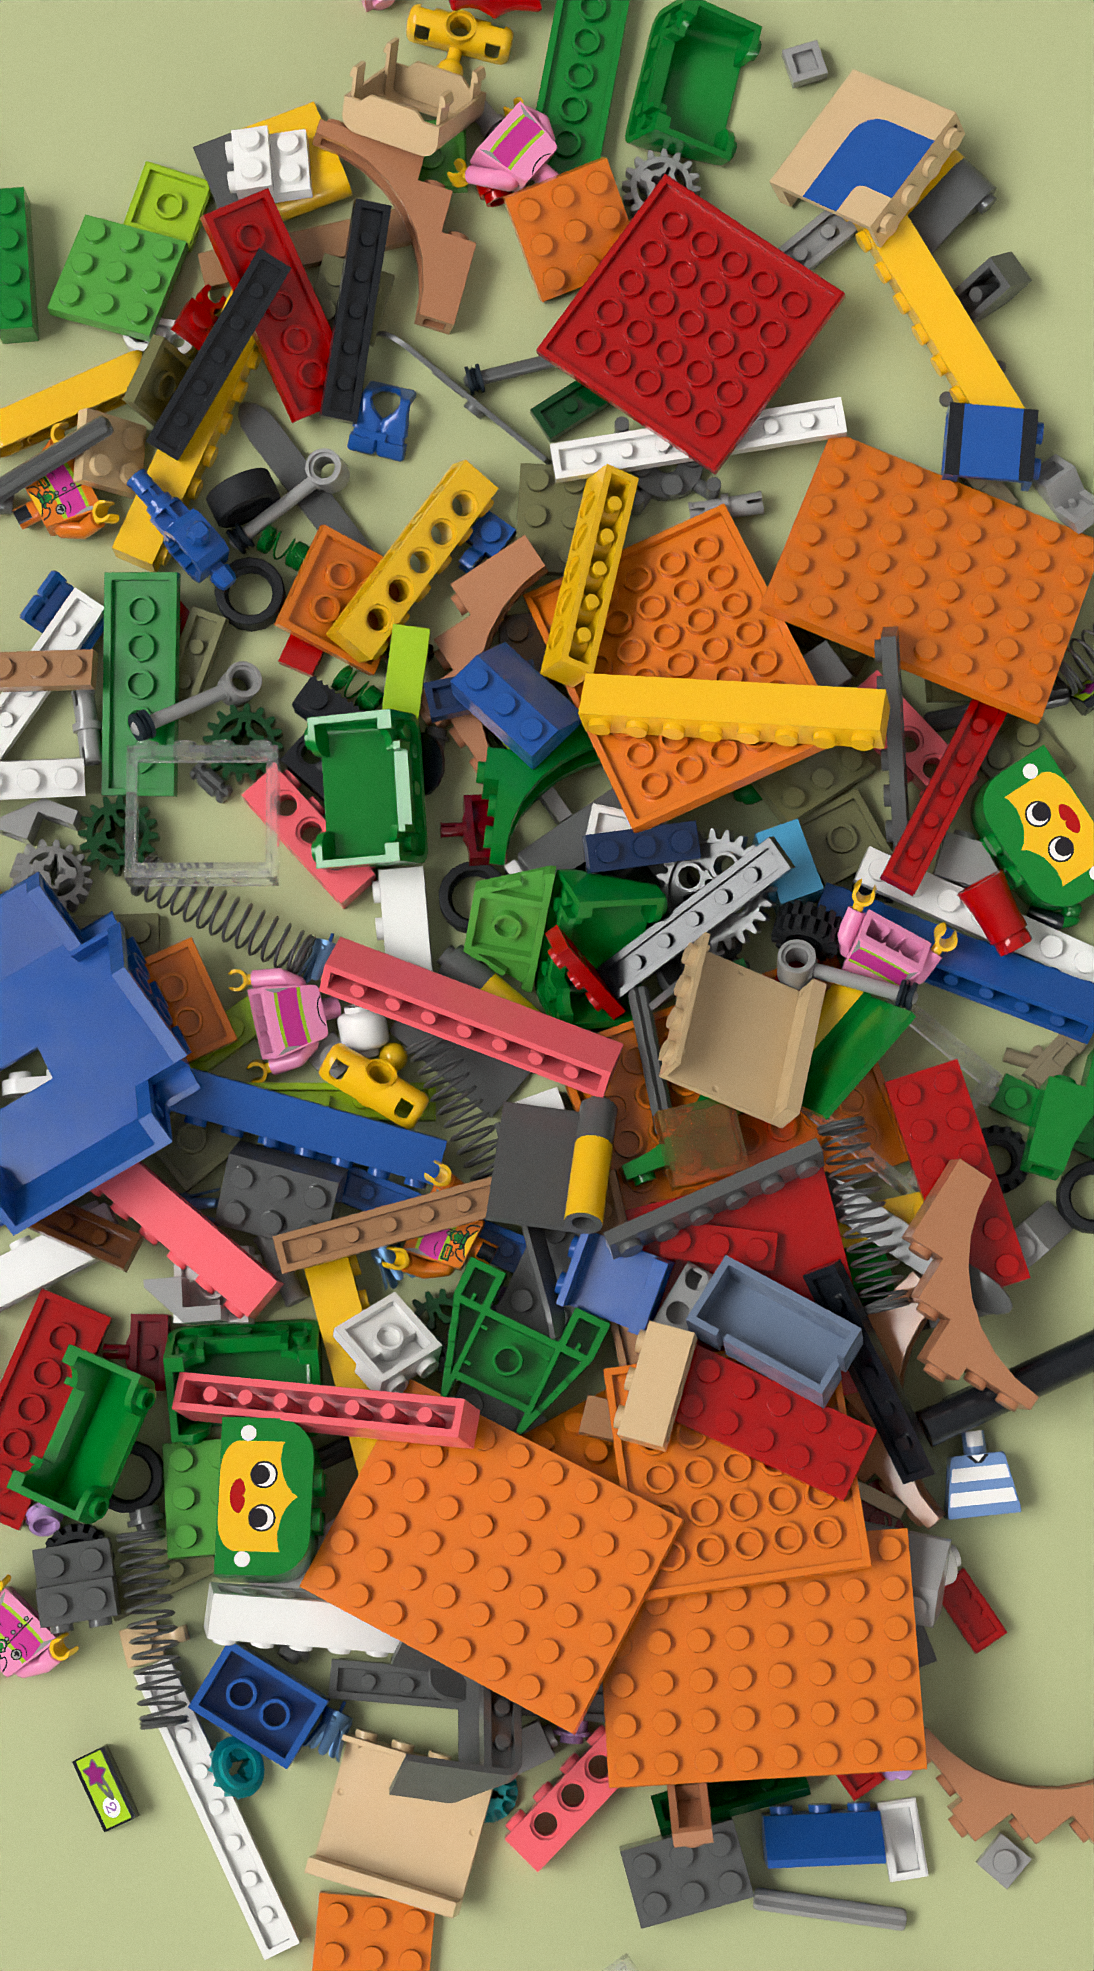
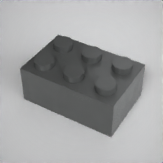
[214,1140,349,1239]
[619,1817,754,1929]

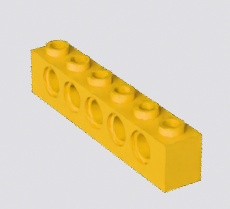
[326,460,499,663]
[540,464,639,688]

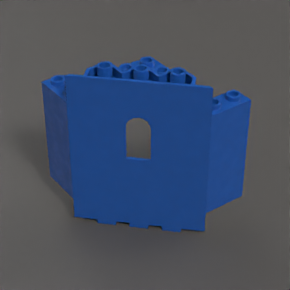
[0,871,201,1236]

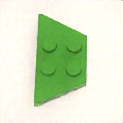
[463,865,556,993]

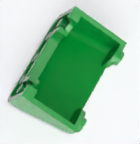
[625,0,762,166]
[304,709,428,869]
[535,869,667,1029]
[163,1319,323,1445]
[6,1344,156,1524]

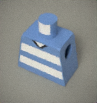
[944,1430,1021,1520]

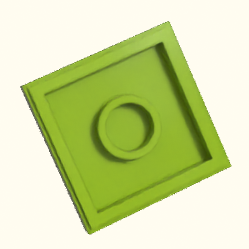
[123,161,212,253]

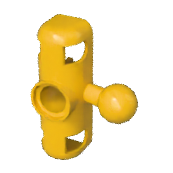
[406,4,514,76]
[318,1042,429,1129]

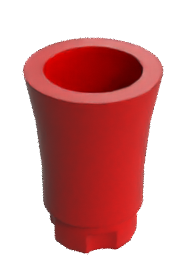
[956,869,1033,957]

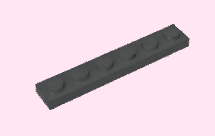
[874,626,910,849]
[603,1138,825,1260]

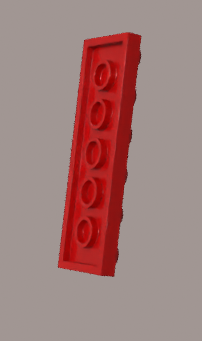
[200,188,332,423]
[883,1059,1031,1287]
[0,1288,113,1530]
[674,1344,877,1503]

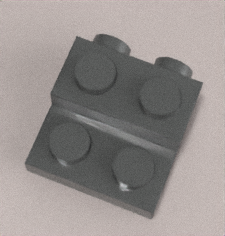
[32,1537,121,1634]

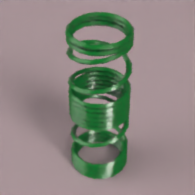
[256,525,310,571]
[331,665,384,711]

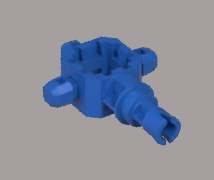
[127,469,236,591]

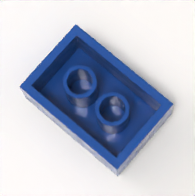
[188,1641,331,1769]

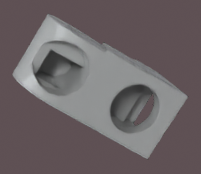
[653,1261,713,1331]

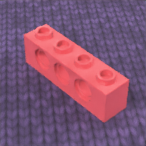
[857,670,979,798]
[242,765,377,909]
[504,1724,618,1872]

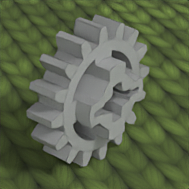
[622,148,701,218]
[9,839,93,913]

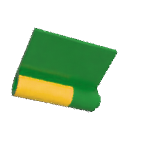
[801,983,916,1120]

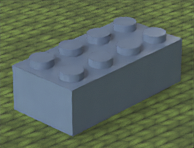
[686,1255,863,1408]

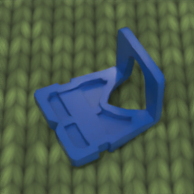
[347,381,416,462]
[20,570,104,650]

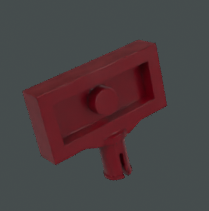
[440,794,507,866]
[103,1314,171,1391]

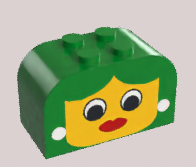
[970,745,1094,911]
[214,1417,328,1584]

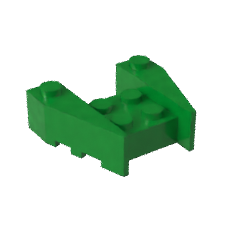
[441,1257,611,1435]

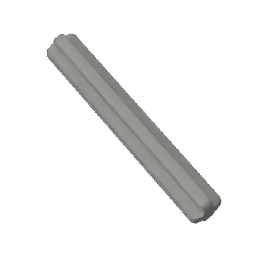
[753,1888,907,1931]

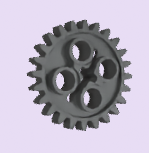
[656,828,778,952]

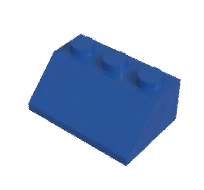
[450,642,582,770]
[761,1801,886,1869]

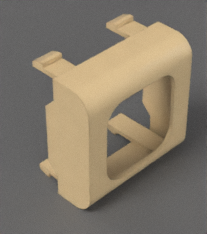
[342,37,486,156]

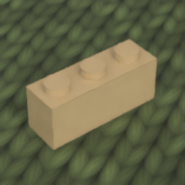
[613,1321,697,1452]

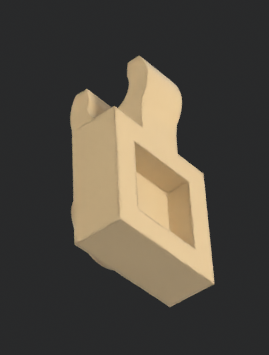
[119,1620,190,1668]

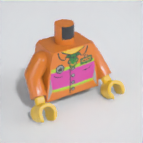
[12,422,119,540]
[382,1160,499,1279]

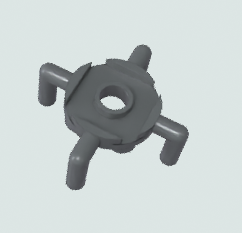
[614,416,721,516]

